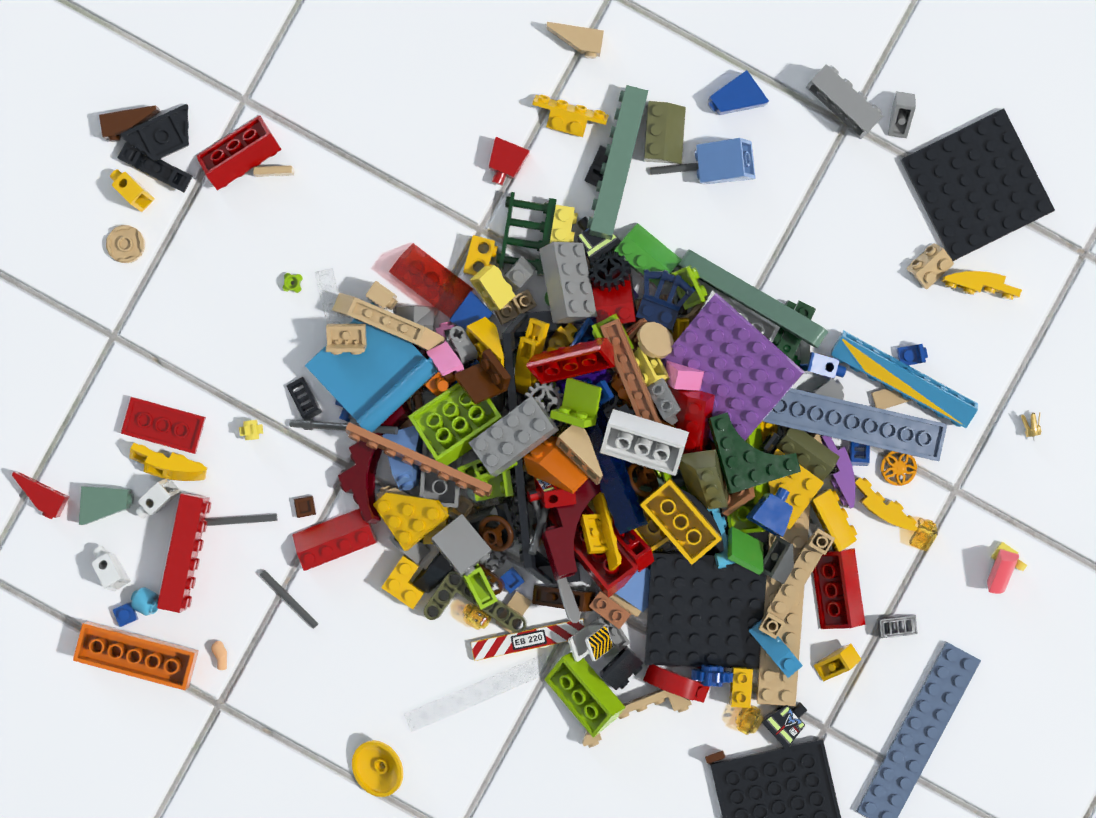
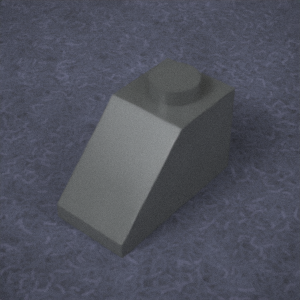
[763,537,794,584]

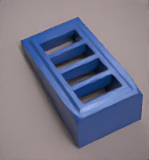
[849,442,870,466]

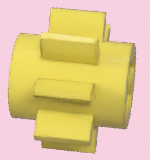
[239,420,263,441]

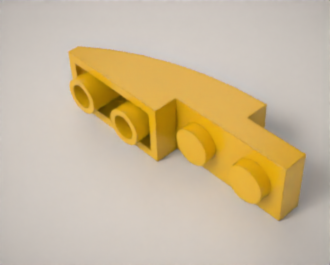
[941,271,1022,300]
[515,318,550,397]
[129,443,208,481]
[855,477,918,531]

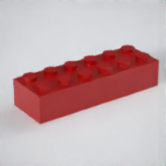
[157,493,212,613]

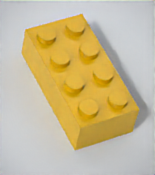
[640,478,722,565]

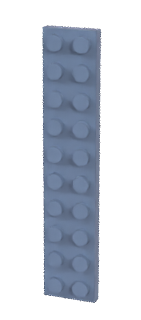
[762,388,948,462]
[856,642,981,818]

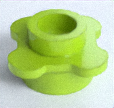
[283,273,303,293]

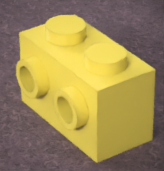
[550,205,578,243]
[470,265,515,311]
[634,348,670,387]

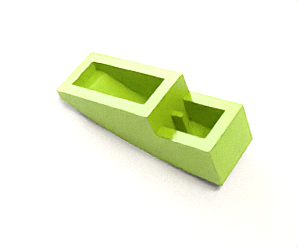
[462,564,498,610]

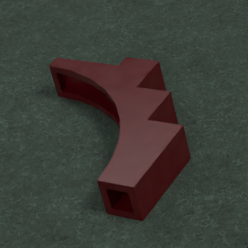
[338,401,412,524]
[541,469,626,580]

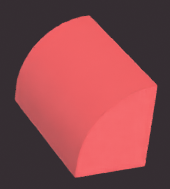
[987,549,1019,594]

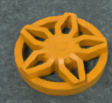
[880,451,917,486]

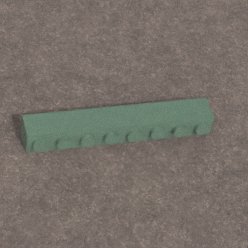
[587,85,649,240]

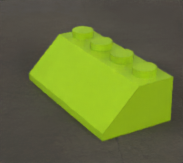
[544,652,626,738]

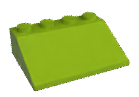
[408,383,503,465]

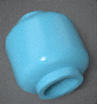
[131,587,159,616]

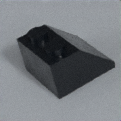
[600,646,643,690]

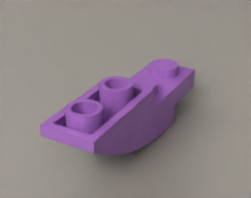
[821,435,856,509]

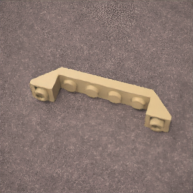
[332,293,445,351]
[758,528,835,639]
[582,689,692,748]

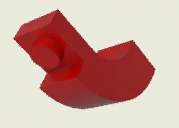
[643,664,710,703]

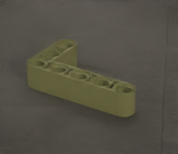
[424,571,527,633]

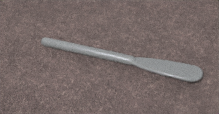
[531,500,580,623]

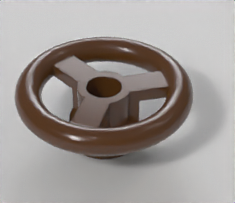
[626,463,659,498]
[478,515,514,552]

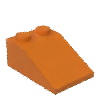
[524,435,589,494]

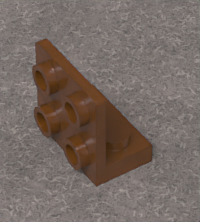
[454,348,511,404]

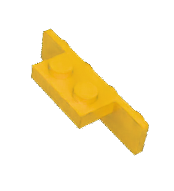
[532,95,609,137]
[580,492,621,571]

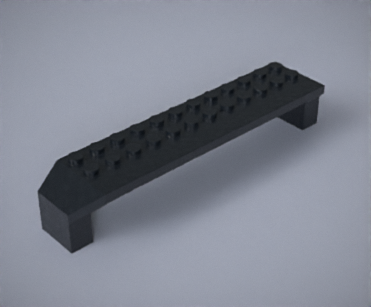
[500,310,580,585]

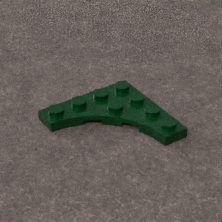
[707,412,801,494]

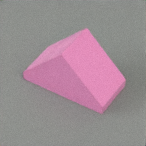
[665,361,704,391]

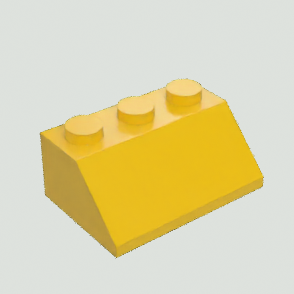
[810,488,857,552]

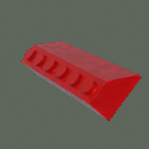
[539,501,639,598]

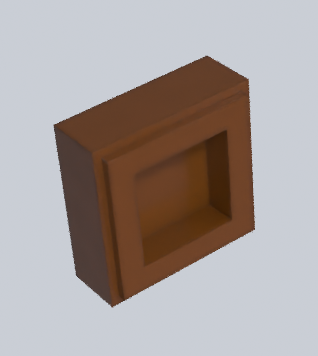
[294,496,316,518]
[705,750,725,764]

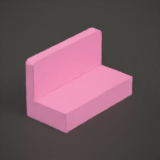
[426,341,464,376]

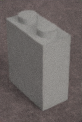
[431,514,491,577]

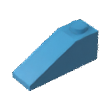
[748,619,803,678]

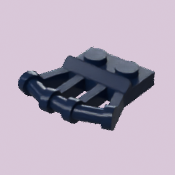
[636,269,696,331]

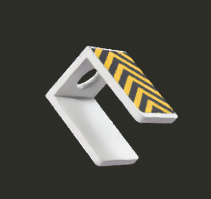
[568,624,614,662]

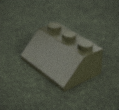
[643,101,686,164]
[773,428,840,481]
[679,449,728,510]

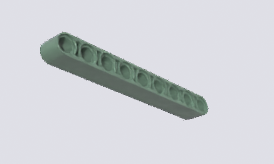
[678,249,828,348]

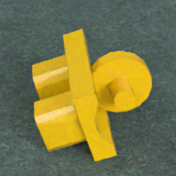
[548,323,578,349]

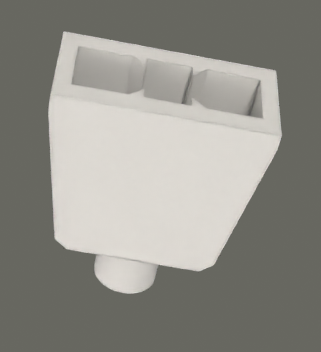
[136,479,182,519]
[92,546,131,591]

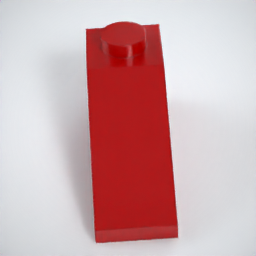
[12,472,70,519]
[611,512,655,572]

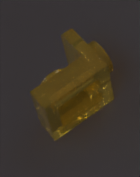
[909,518,938,552]

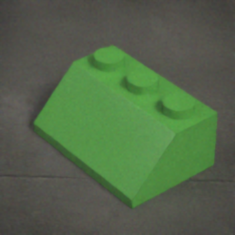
[613,223,681,289]

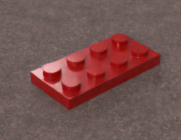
[121,397,206,454]

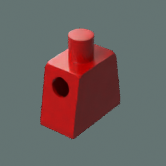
[489,137,530,186]

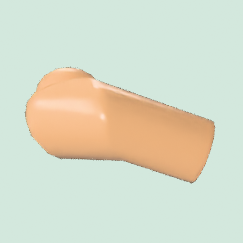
[211,641,227,670]

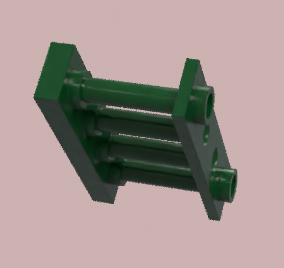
[496,192,557,276]
[772,300,816,360]

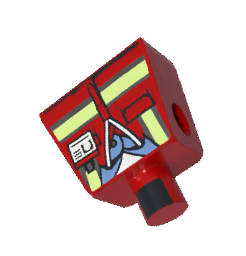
[527,478,576,508]

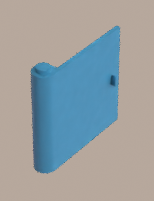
[305,302,437,432]

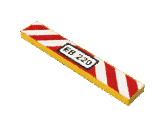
[470,618,585,661]

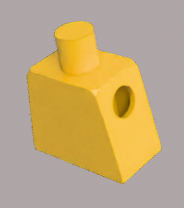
[110,169,155,212]

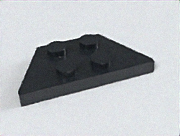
[120,104,189,162]

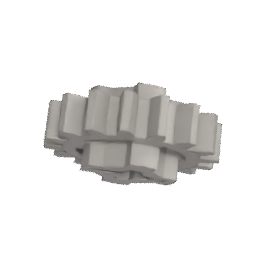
[522,382,564,421]

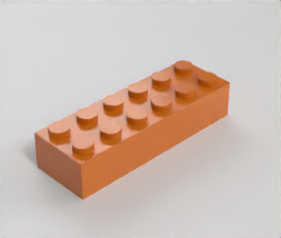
[73,621,199,690]

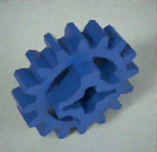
[691,665,733,687]

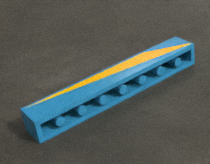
[831,330,978,428]

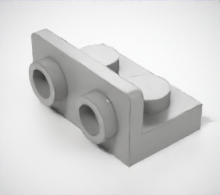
[647,378,681,425]

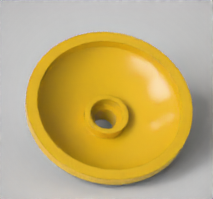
[352,740,403,797]

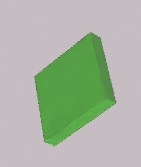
[728,526,763,575]

